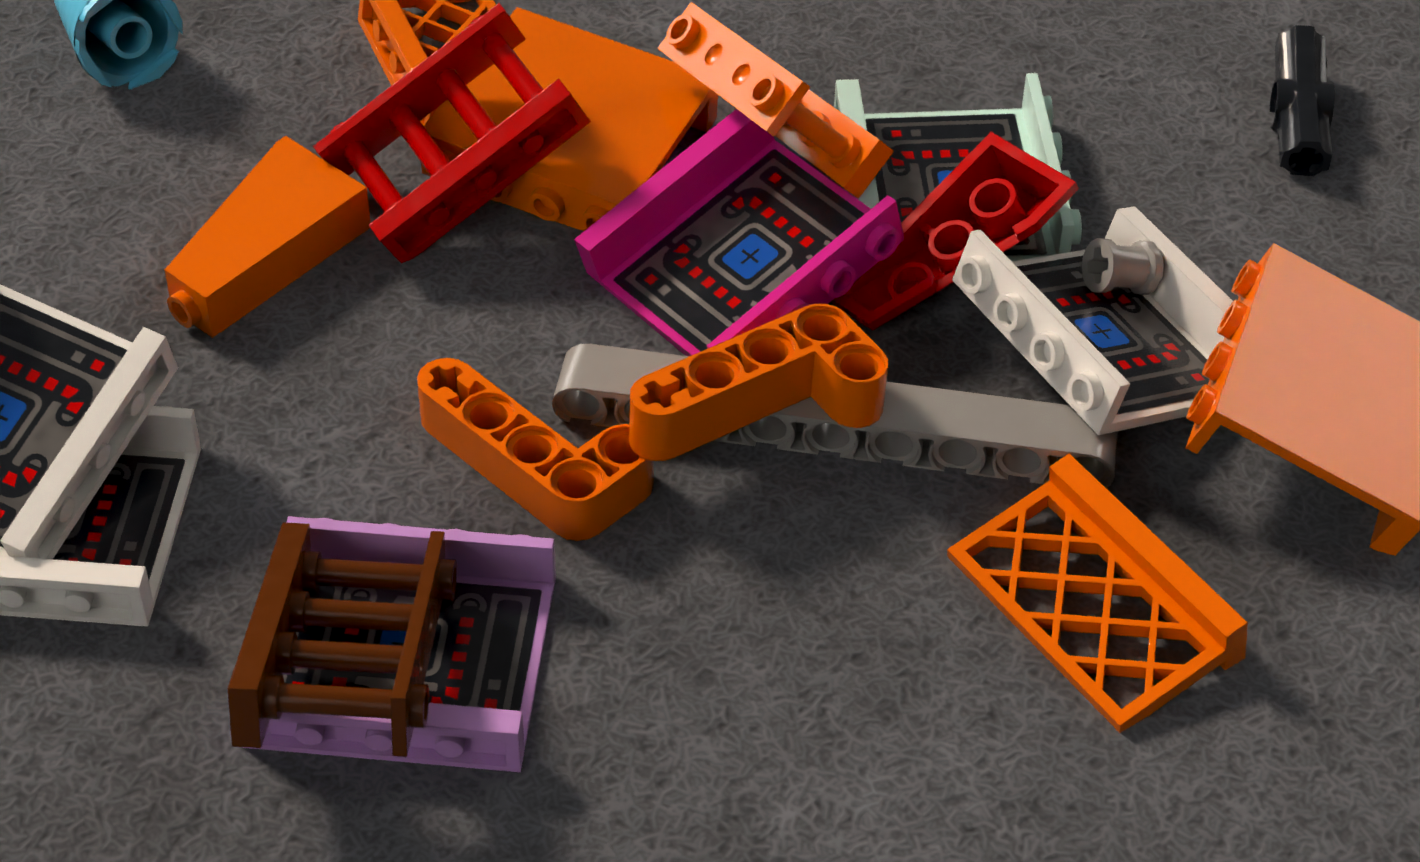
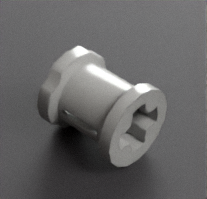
[1082,238,1164,295]

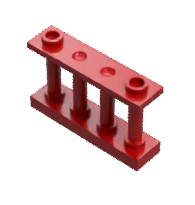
[313,3,591,264]

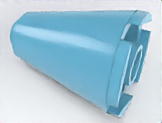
[54,0,183,89]

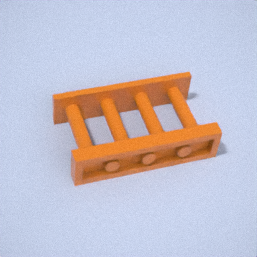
[657,2,894,199]

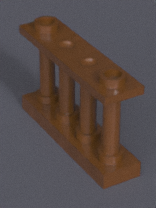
[228,522,457,757]

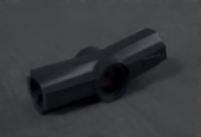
[1269,25,1335,176]

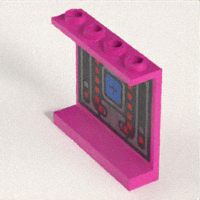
[574,109,905,356]

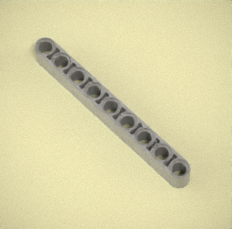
[552,344,1118,488]

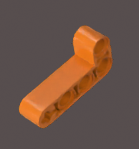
[629,304,888,461]
[417,358,654,541]

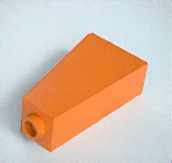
[164,136,371,338]

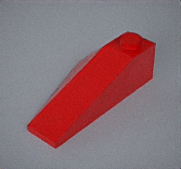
[831,132,1079,331]

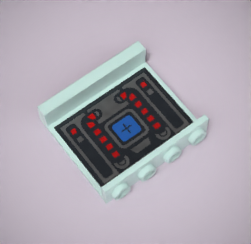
[834,73,1082,261]

